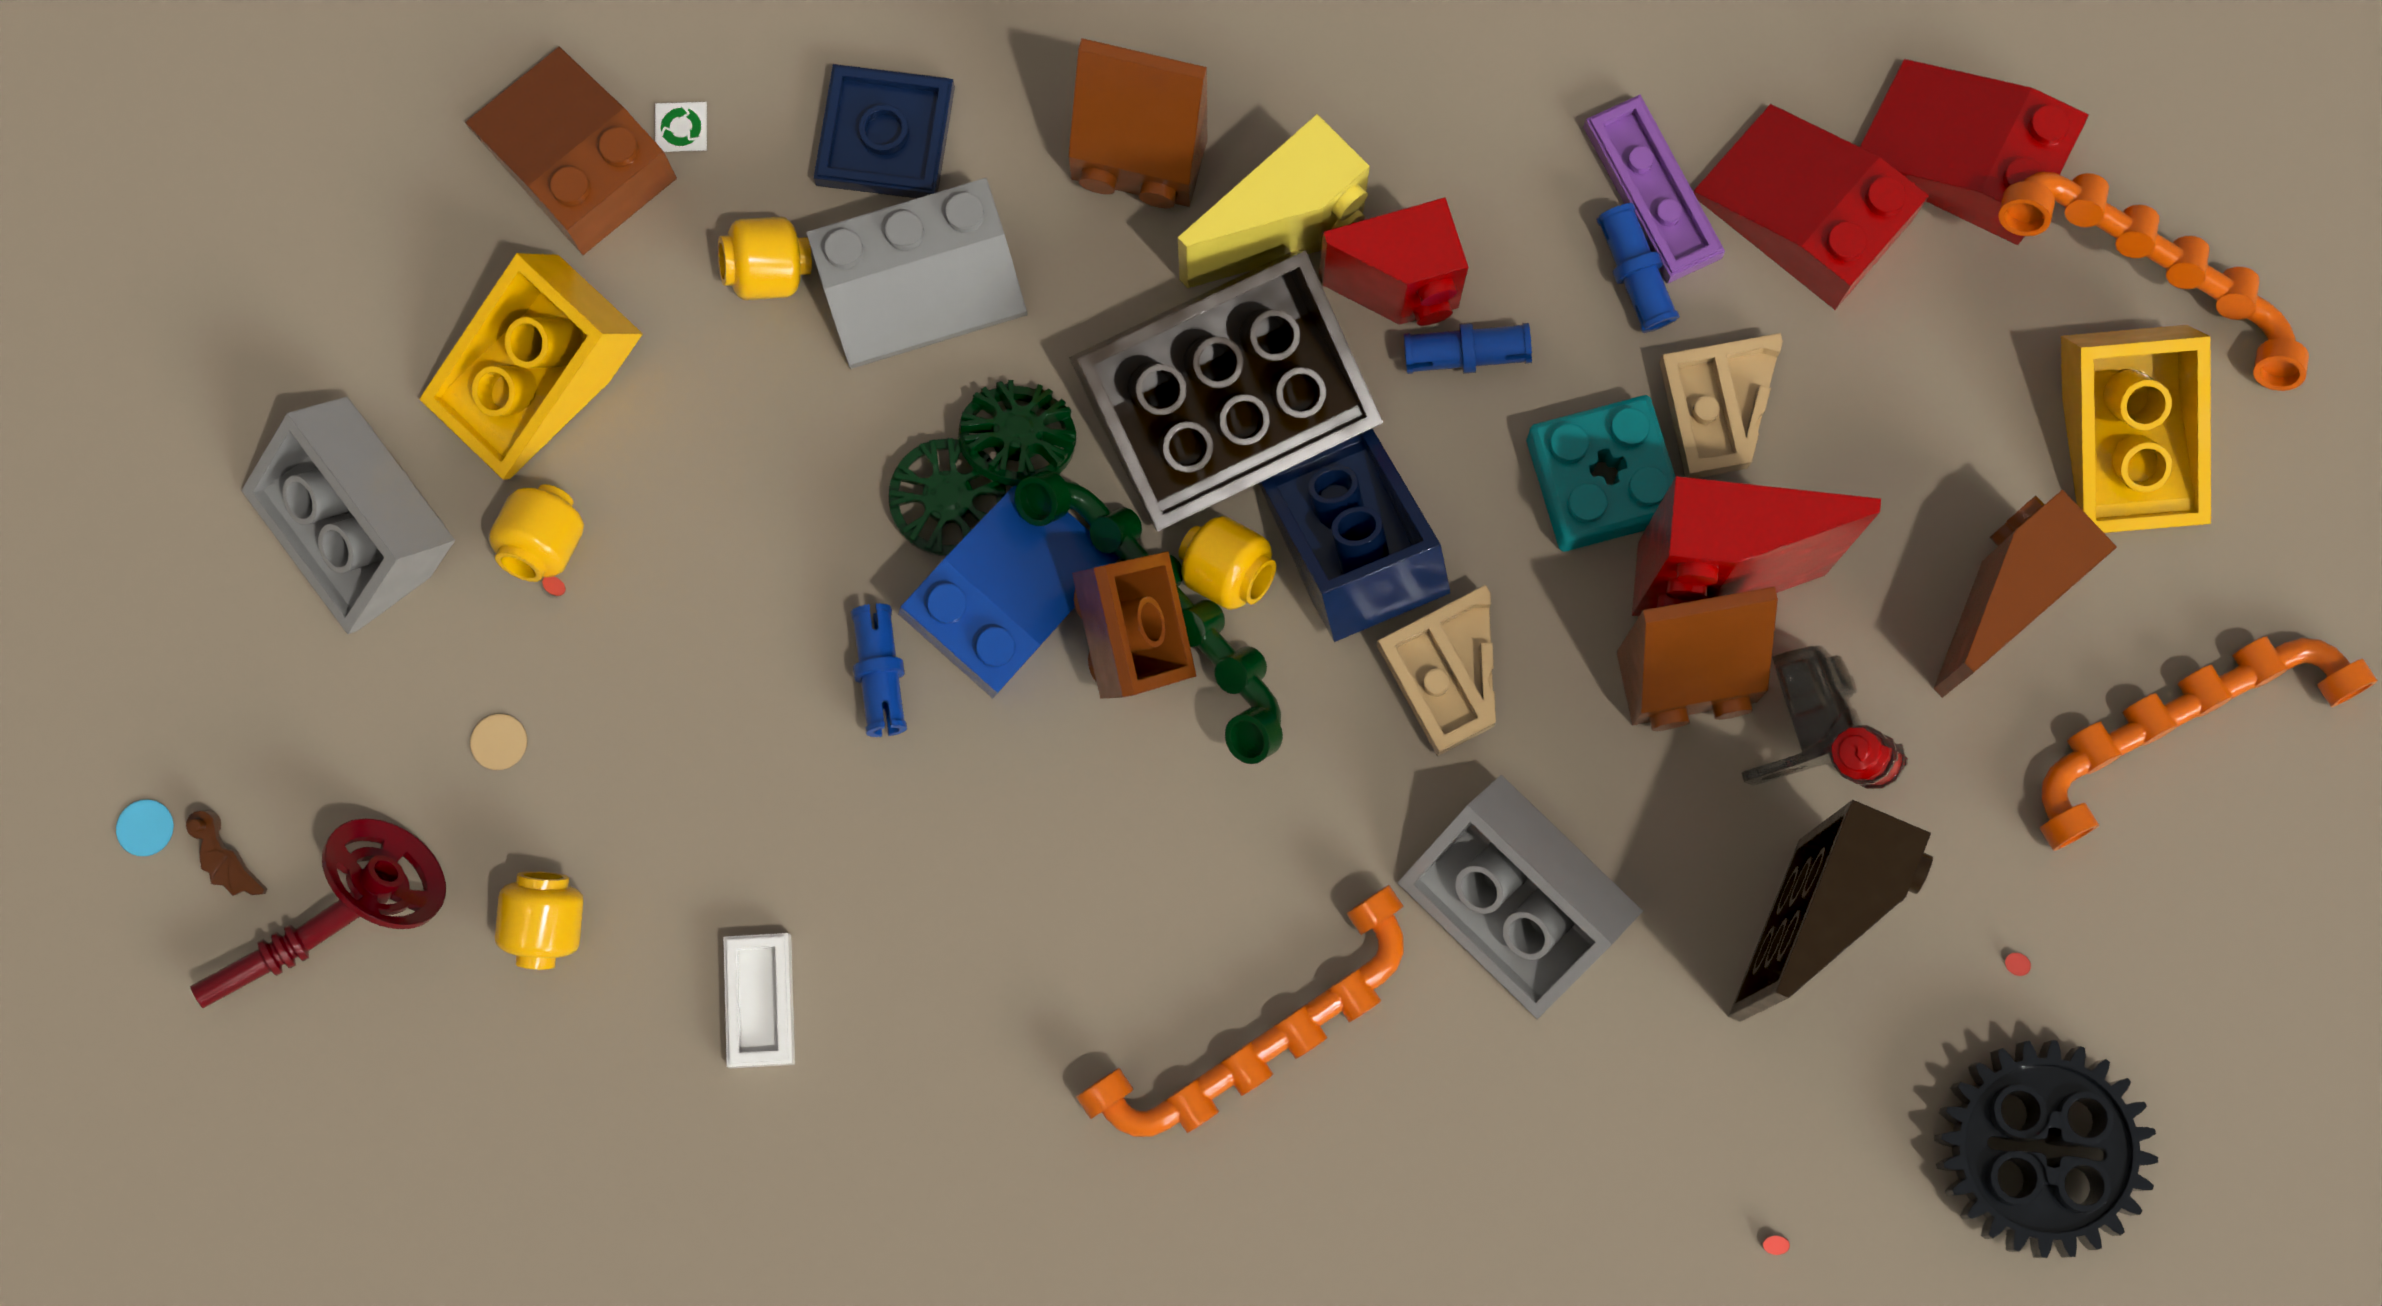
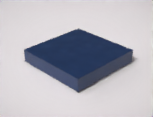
[814,64,955,199]

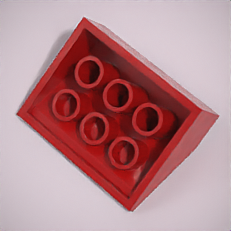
[1632,476,1881,616]

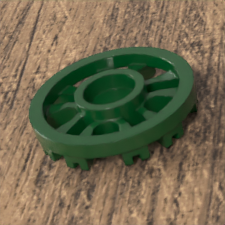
[958,380,1076,486]
[888,438,1006,556]

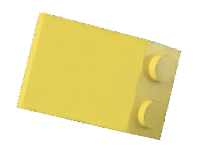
[1178,114,1370,288]

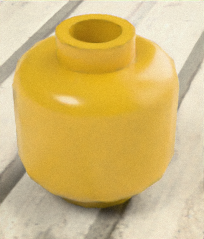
[718,217,812,300]
[489,484,584,582]
[1179,516,1276,610]
[495,871,584,970]

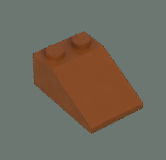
[1068,38,1208,208]
[465,46,677,255]
[1934,489,2117,698]
[1616,586,1778,731]

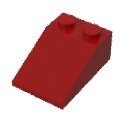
[1860,59,2089,245]
[1693,104,1929,310]

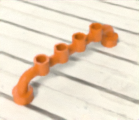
[1998,172,2309,391]
[2039,636,2378,851]
[1076,885,1404,1137]

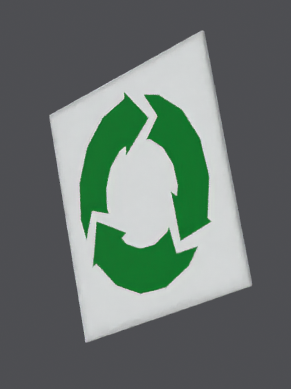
[655,102,707,152]

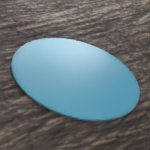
[116,800,174,856]

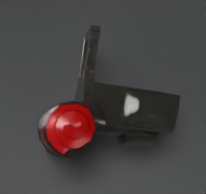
[1741,645,1908,789]

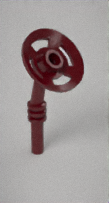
[190,818,446,1008]

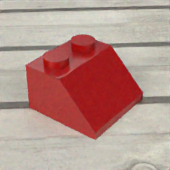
[1319,197,1469,326]

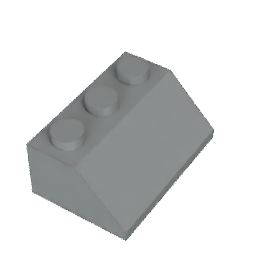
[806,178,1028,369]
[241,397,455,634]
[1397,775,1643,1019]

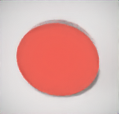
[541,576,566,598]
[2005,951,2031,976]
[1763,1232,1790,1255]

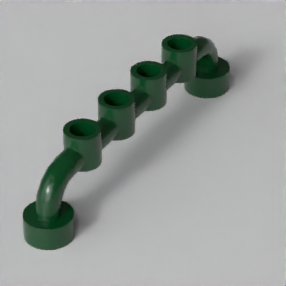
[1015,471,1283,764]

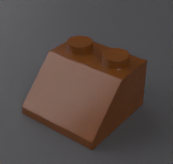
[1072,551,1197,699]

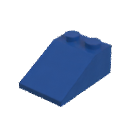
[898,486,1119,699]

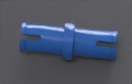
[1596,203,1680,333]
[1404,323,1532,374]
[851,603,907,737]

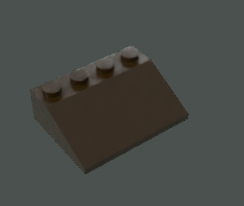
[1069,250,1383,531]
[1728,800,1933,1022]

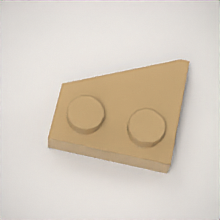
[1659,333,1783,478]
[1377,585,1496,756]

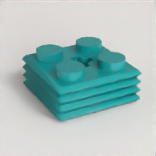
[1526,395,1676,552]

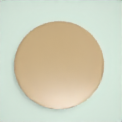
[470,714,527,770]

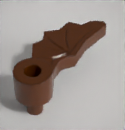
[186,810,267,896]

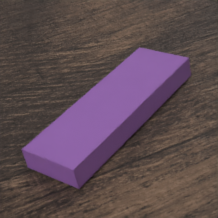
[1583,95,1725,284]

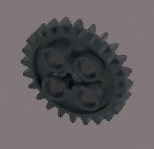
[1934,1040,2158,1258]

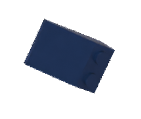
[1259,429,1451,642]

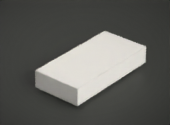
[723,933,795,1069]

